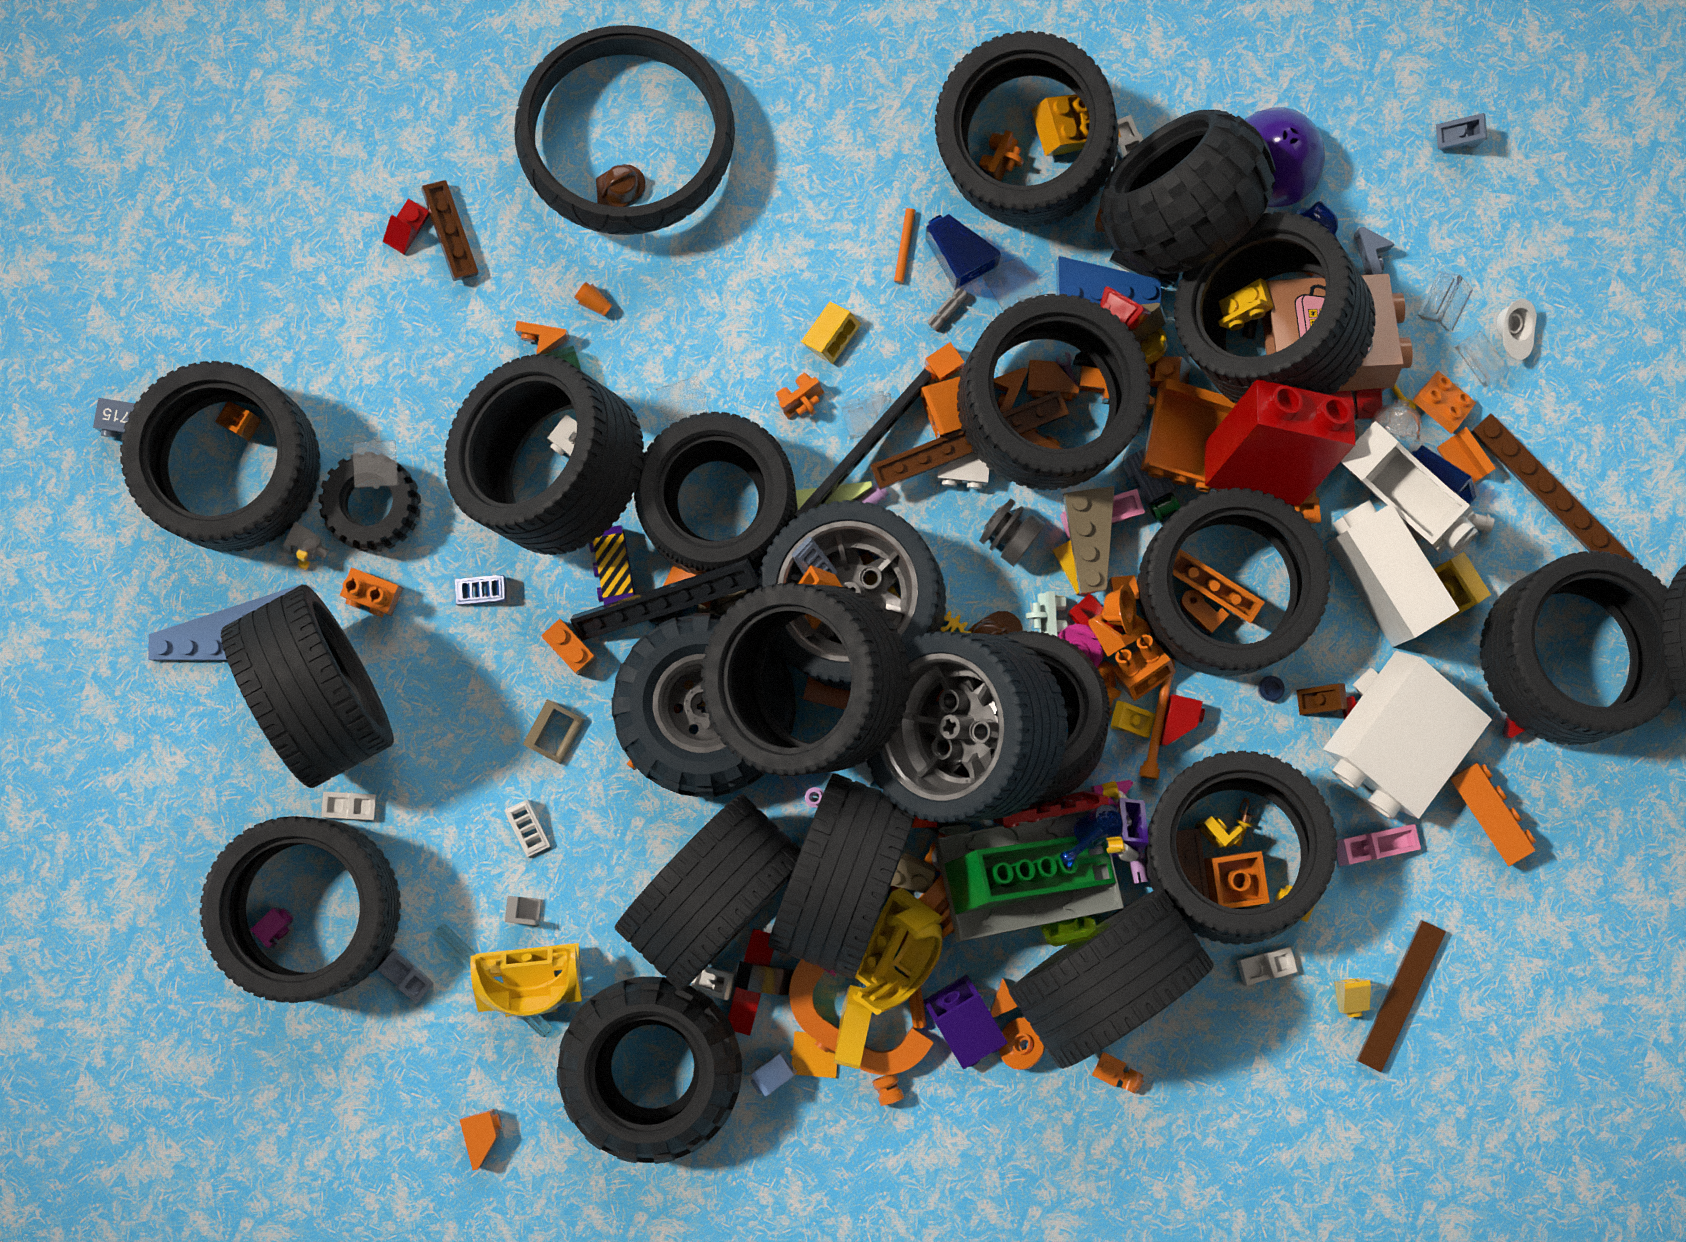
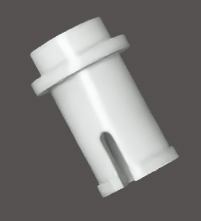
[1471,514,1494,534]

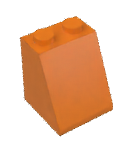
[920,376,962,439]

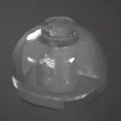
[1371,399,1422,442]

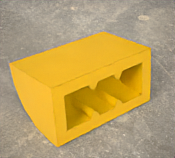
[801,302,861,365]

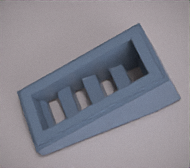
[792,537,837,575]

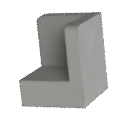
[505,896,541,925]

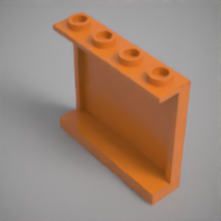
[1140,378,1236,492]

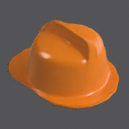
[1101,584,1137,636]

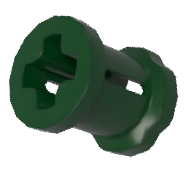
[1148,492,1181,524]

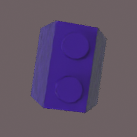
[923,974,1008,1070]

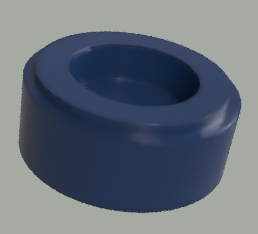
[1258,676,1285,702]

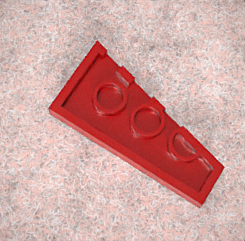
[993,790,1109,828]

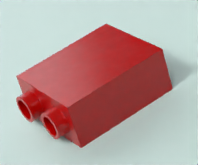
[1205,380,1356,506]

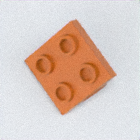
[1412,371,1476,434]

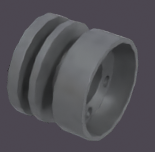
[979,498,1045,567]

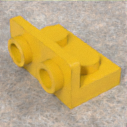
[1218,279,1274,331]
[1195,816,1243,848]

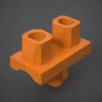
[979,130,1024,182]
[776,373,825,419]

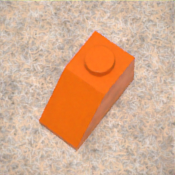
[460,1109,502,1171]

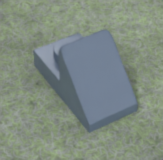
[1436,113,1487,151]
[1354,227,1395,275]

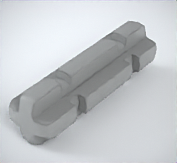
[928,287,968,331]

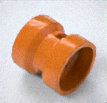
[872,1074,904,1106]

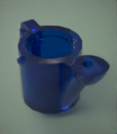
[1060,804,1123,867]

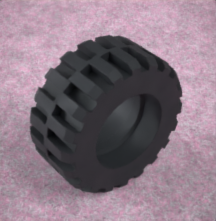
[318,452,421,552]

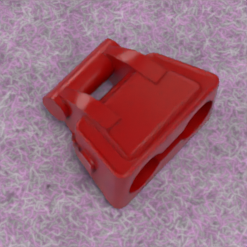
[1100,286,1151,331]

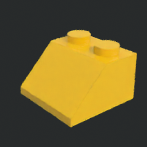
[1434,551,1491,625]

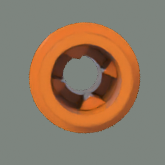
[574,282,613,317]

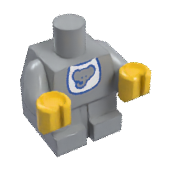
[283,523,329,570]

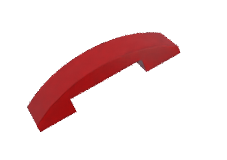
[728,929,774,1036]

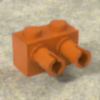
[340,567,403,618]
[1112,634,1176,702]

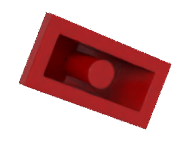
[1160,694,1205,747]

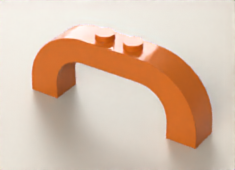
[789,959,934,1075]

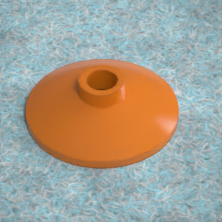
[999,1018,1045,1070]

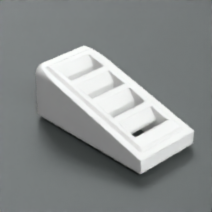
[504,799,551,857]

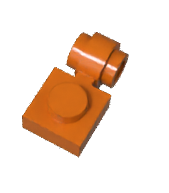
[1091,1051,1144,1094]

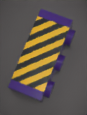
[589,525,635,605]

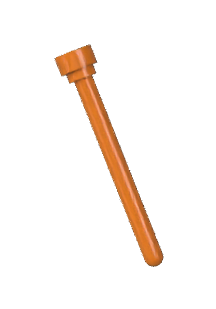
[1138,658,1175,780]

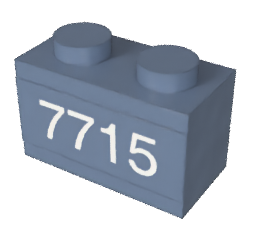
[93,398,135,438]

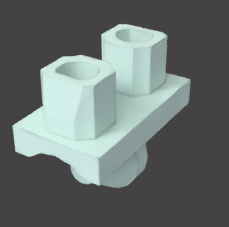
[1026,591,1067,636]

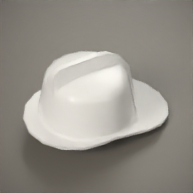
[1496,299,1537,360]

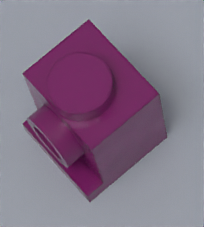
[250,907,294,948]

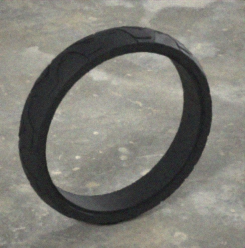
[514,25,735,235]

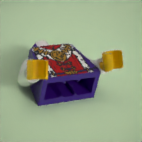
[1102,781,1148,862]

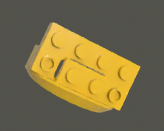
[855,888,943,1015]

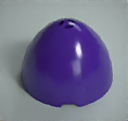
[1244,107,1325,207]

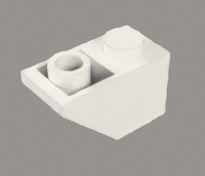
[937,453,989,489]

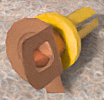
[1234,798,1257,846]

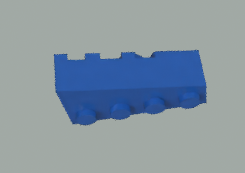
[1056,256,1161,304]

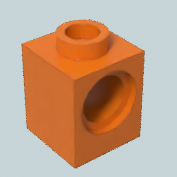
[924,342,965,383]

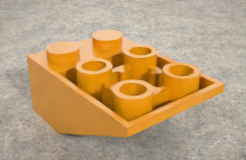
[1031,94,1121,156]

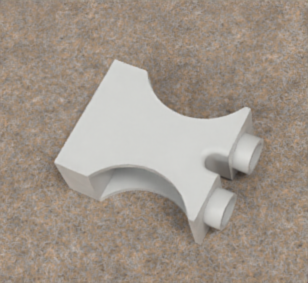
[1340,421,1478,555]

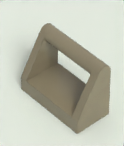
[523,699,585,765]

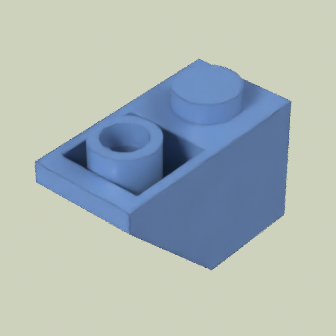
[751,1050,797,1097]

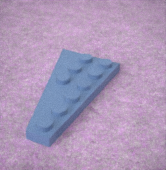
[148,584,304,660]

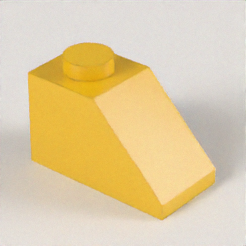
[1334,978,1371,1017]

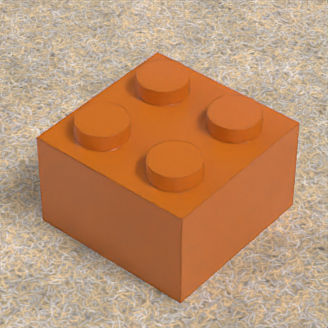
[1204,851,1270,908]

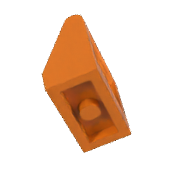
[1089,613,1152,656]

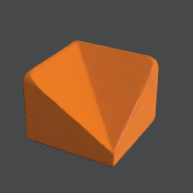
[1109,575,1140,600]

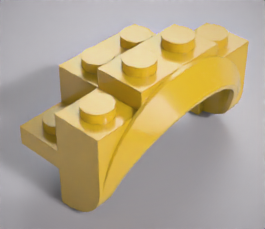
[470,943,583,1017]

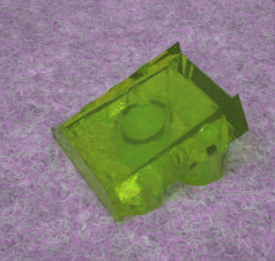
[1040,915,1098,947]

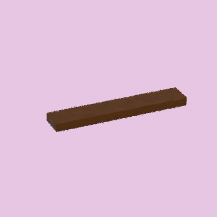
[1356,920,1446,1072]

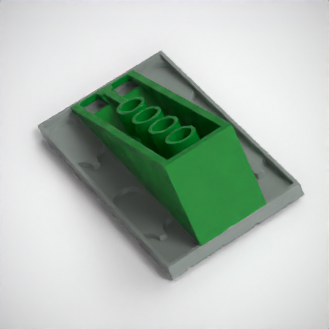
[934,808,1124,942]

